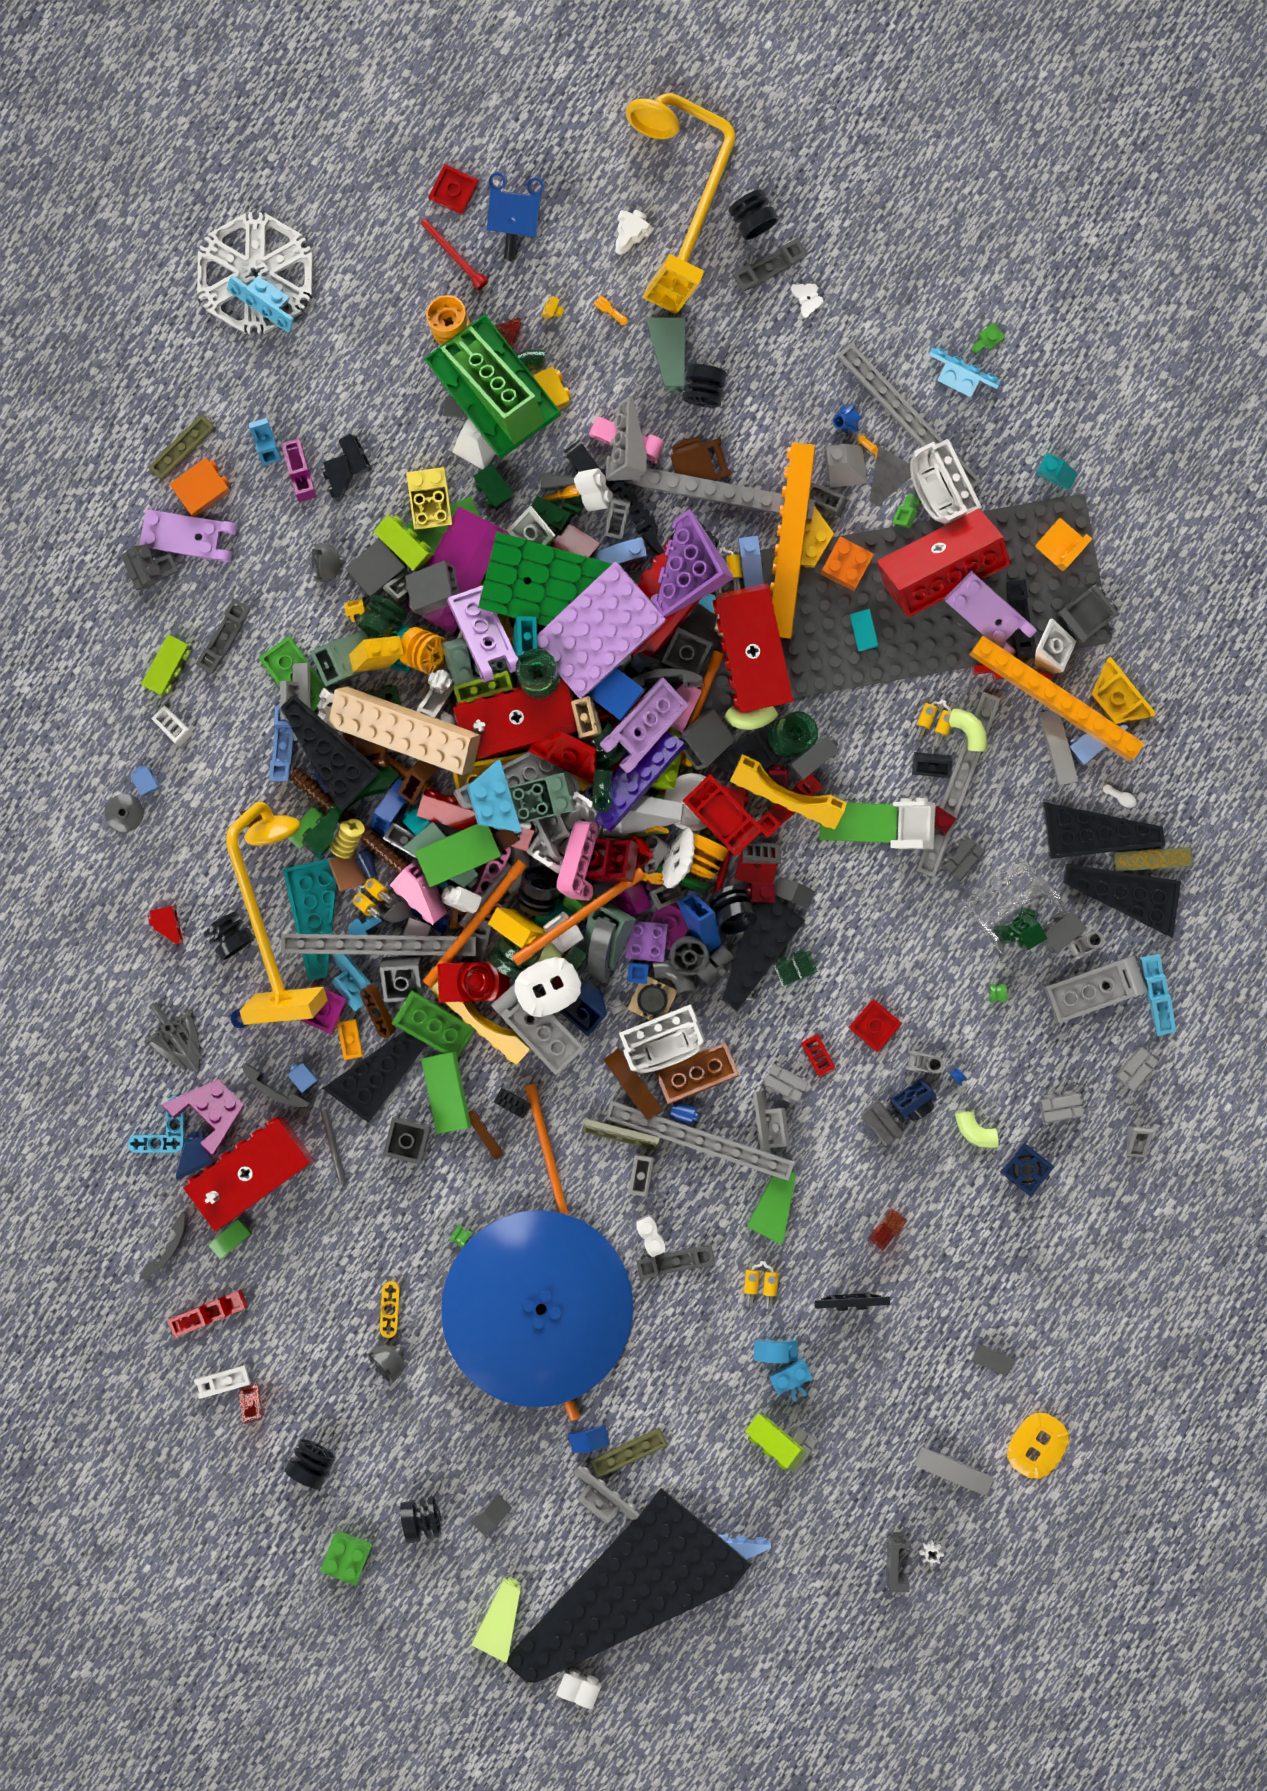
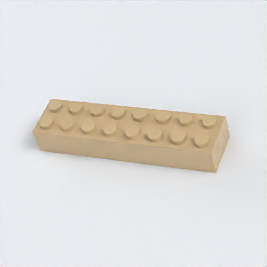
[328,687,481,775]

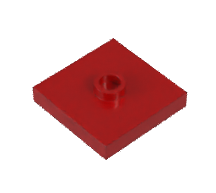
[428,164,479,216]
[734,849,777,883]
[848,999,903,1053]

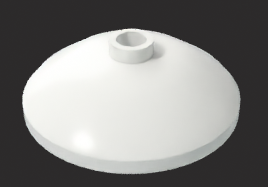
[664,773,706,831]

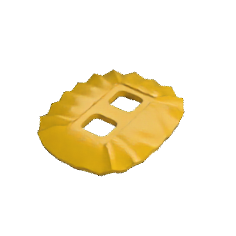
[1007,1413,1069,1479]

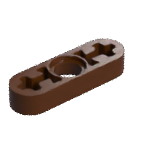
[360,984,396,1038]
[468,1109,504,1160]

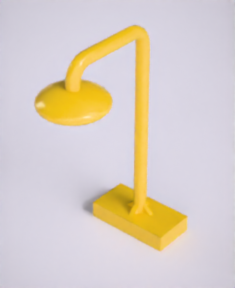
[625,93,736,314]
[226,801,328,1025]

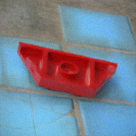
[528,731,597,785]

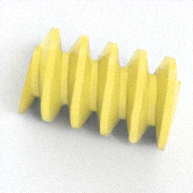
[330,819,365,859]

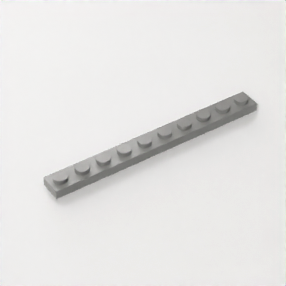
[837,342,981,489]
[625,468,815,520]
[916,692,1001,878]
[281,934,476,956]
[605,1100,795,1181]

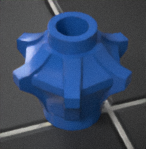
[833,404,862,433]

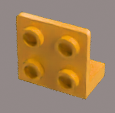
[1035,518,1092,571]

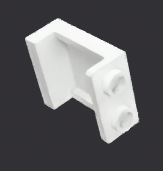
[891,798,935,849]

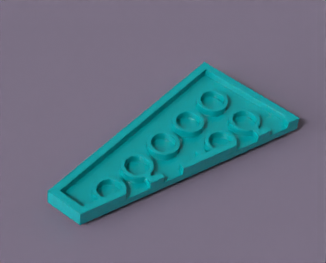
[283,856,338,981]

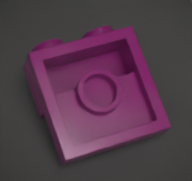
[300,984,349,1035]

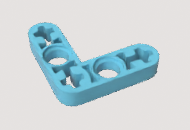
[127,1096,185,1153]

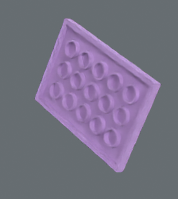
[537,562,667,699]

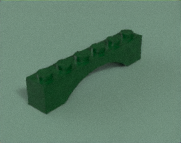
[302,765,400,859]

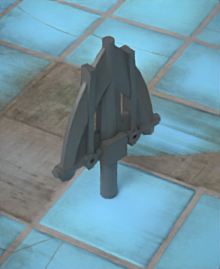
[144,1002,203,1072]

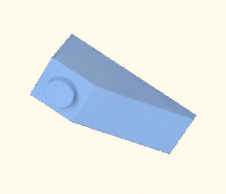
[738,536,764,588]
[592,537,647,566]
[1068,725,1128,766]

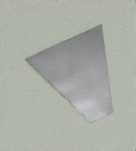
[869,446,911,506]

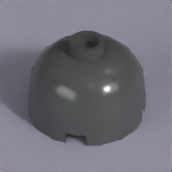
[311,544,343,582]
[377,887,413,923]
[670,936,709,976]
[367,1344,404,1384]

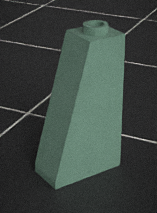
[647,317,685,394]
[404,822,479,888]

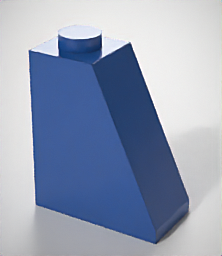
[370,779,408,837]
[677,892,721,952]

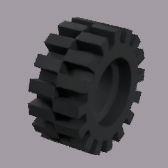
[494,1088,531,1118]

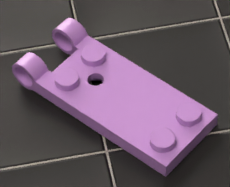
[140,509,238,562]
[944,571,1037,655]
[447,586,521,682]
[600,678,689,773]

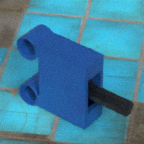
[486,172,545,262]

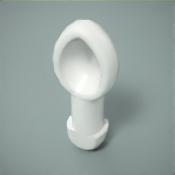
[1103,784,1137,808]

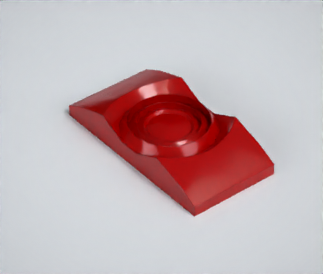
[682,774,764,856]
[437,962,510,1003]

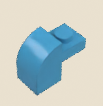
[249,418,281,466]
[348,915,384,935]
[754,1339,798,1363]

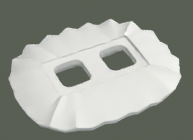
[662,828,695,888]
[515,957,581,1017]

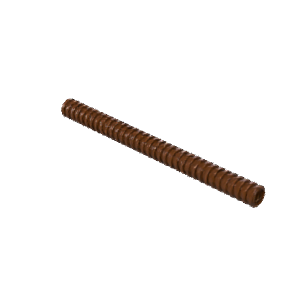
[289,767,451,913]

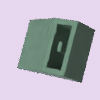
[310,631,368,689]
[442,638,508,685]
[508,772,577,824]
[583,902,636,970]

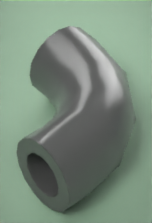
[651,960,696,995]

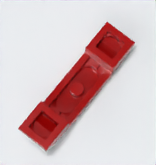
[757,774,823,838]

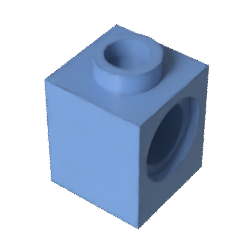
[130,766,161,797]
[288,1062,319,1093]

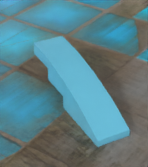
[1140,954,1177,1036]

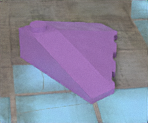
[653,509,734,618]

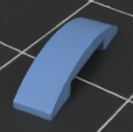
[269,706,294,782]

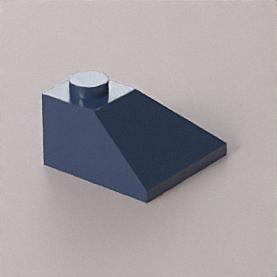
[559,979,607,1036]
[176,1130,213,1180]

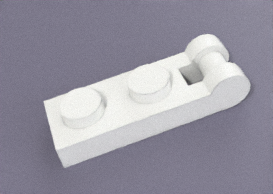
[194,1365,251,1399]

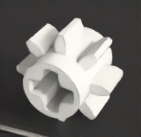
[428,670,452,694]
[919,1540,944,1567]

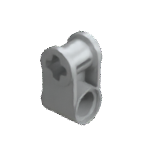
[638,835,670,874]
[1067,931,1104,961]
[905,1050,944,1073]

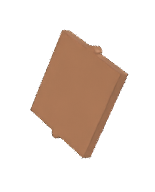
[328,852,366,891]

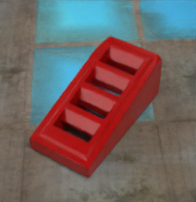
[801,1034,836,1078]

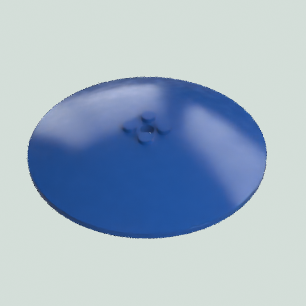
[441,1210,633,1407]

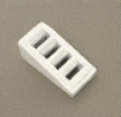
[151,705,193,747]

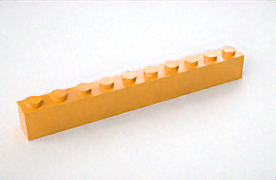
[770,442,816,639]
[969,636,1145,761]

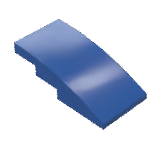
[588,668,645,721]

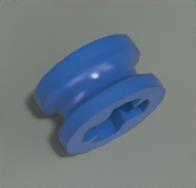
[949,1067,968,1086]

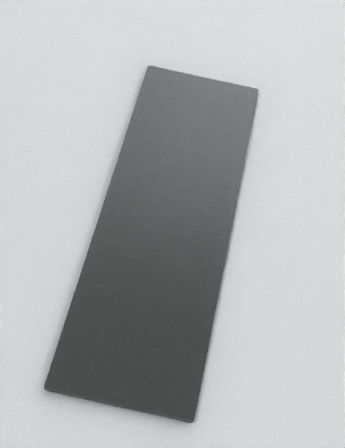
[505,494,1111,737]

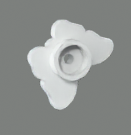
[791,283,823,318]

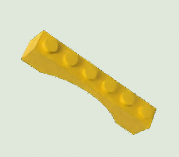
[730,754,847,830]
[430,980,531,1065]

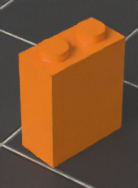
[169,458,231,517]

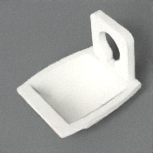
[543,911,584,953]

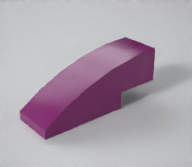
[281,438,317,502]

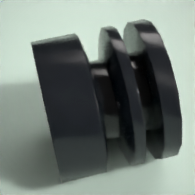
[728,189,779,240]
[682,364,727,408]
[516,865,559,916]
[708,885,757,935]
[203,911,255,961]
[284,1439,336,1489]
[400,1496,442,1544]

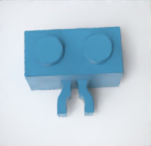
[768,1358,813,1401]

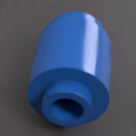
[670,1102,699,1126]

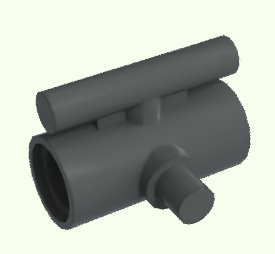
[697,945,735,988]

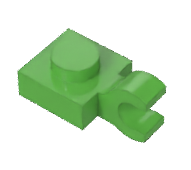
[971,323,1005,354]
[892,494,921,528]

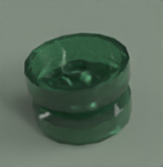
[489,935,539,979]

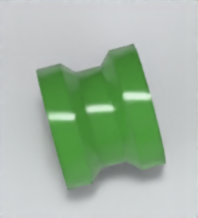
[989,984,1007,1003]
[449,1224,472,1249]

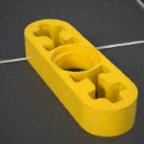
[380,1281,400,1338]

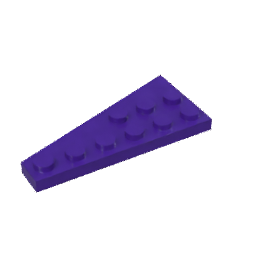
[595,729,686,832]

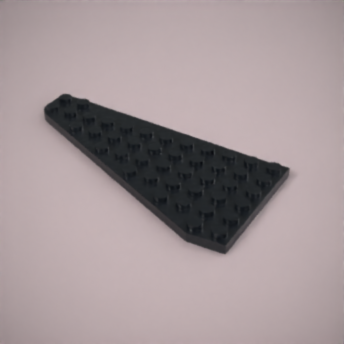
[504,1488,752,1683]

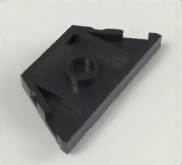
[712,722,776,776]
[815,1293,890,1311]

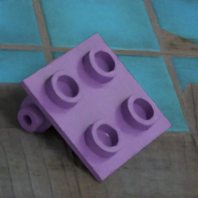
[625,921,668,962]

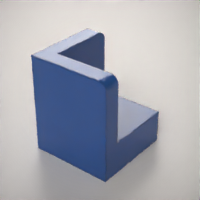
[627,963,648,984]

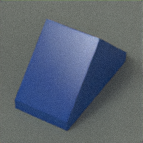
[568,1425,610,1453]

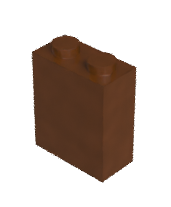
[397,760,442,804]

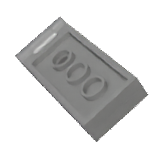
[1044,955,1147,1023]
[491,983,585,1075]

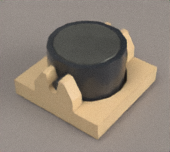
[627,976,677,1020]

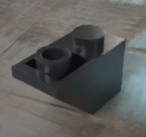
[322,455,353,502]

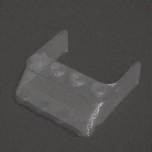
[961,858,1067,954]

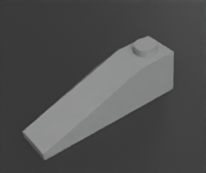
[605,396,647,481]
[603,792,684,837]

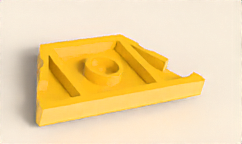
[773,506,834,568]
[1090,657,1156,724]

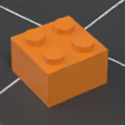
[820,536,874,592]

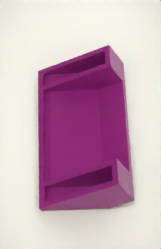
[405,506,509,635]

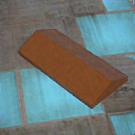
[655,1042,739,1105]

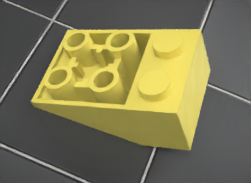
[406,467,452,530]

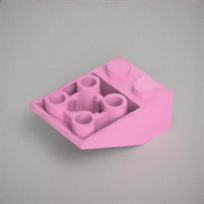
[390,859,447,925]

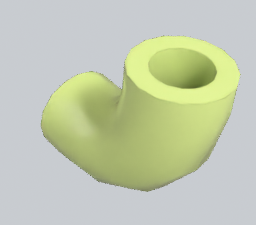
[724,706,778,730]
[949,708,987,752]
[955,1111,999,1148]

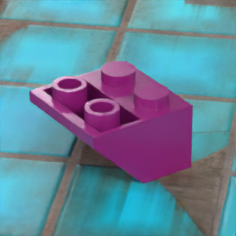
[609,881,652,917]

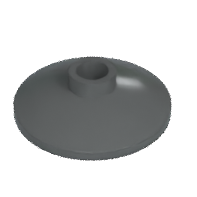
[105,794,143,832]

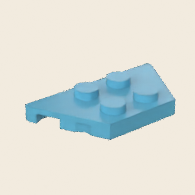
[467,760,521,833]

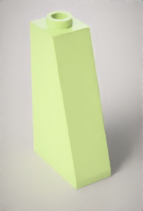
[471,1577,521,1663]

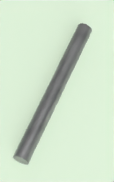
[459,863,512,928]
[320,1108,347,1185]

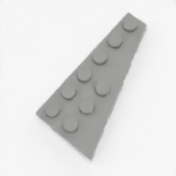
[453,752,582,809]

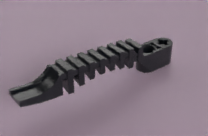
[563,440,665,555]

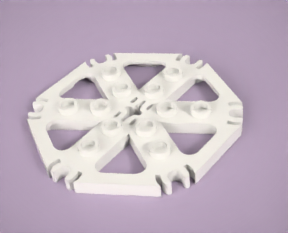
[197,212,313,335]

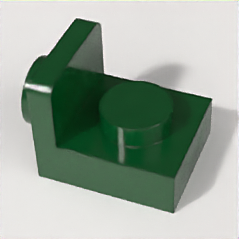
[562,495,584,517]

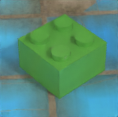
[320,1530,373,1586]

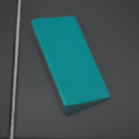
[850,609,878,652]

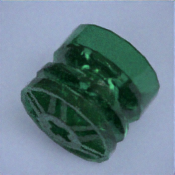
[356,595,407,638]
[516,649,560,699]
[768,711,818,758]
[580,720,628,771]

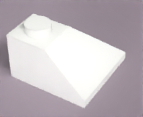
[453,419,496,469]
[507,506,556,546]
[1035,619,1077,674]

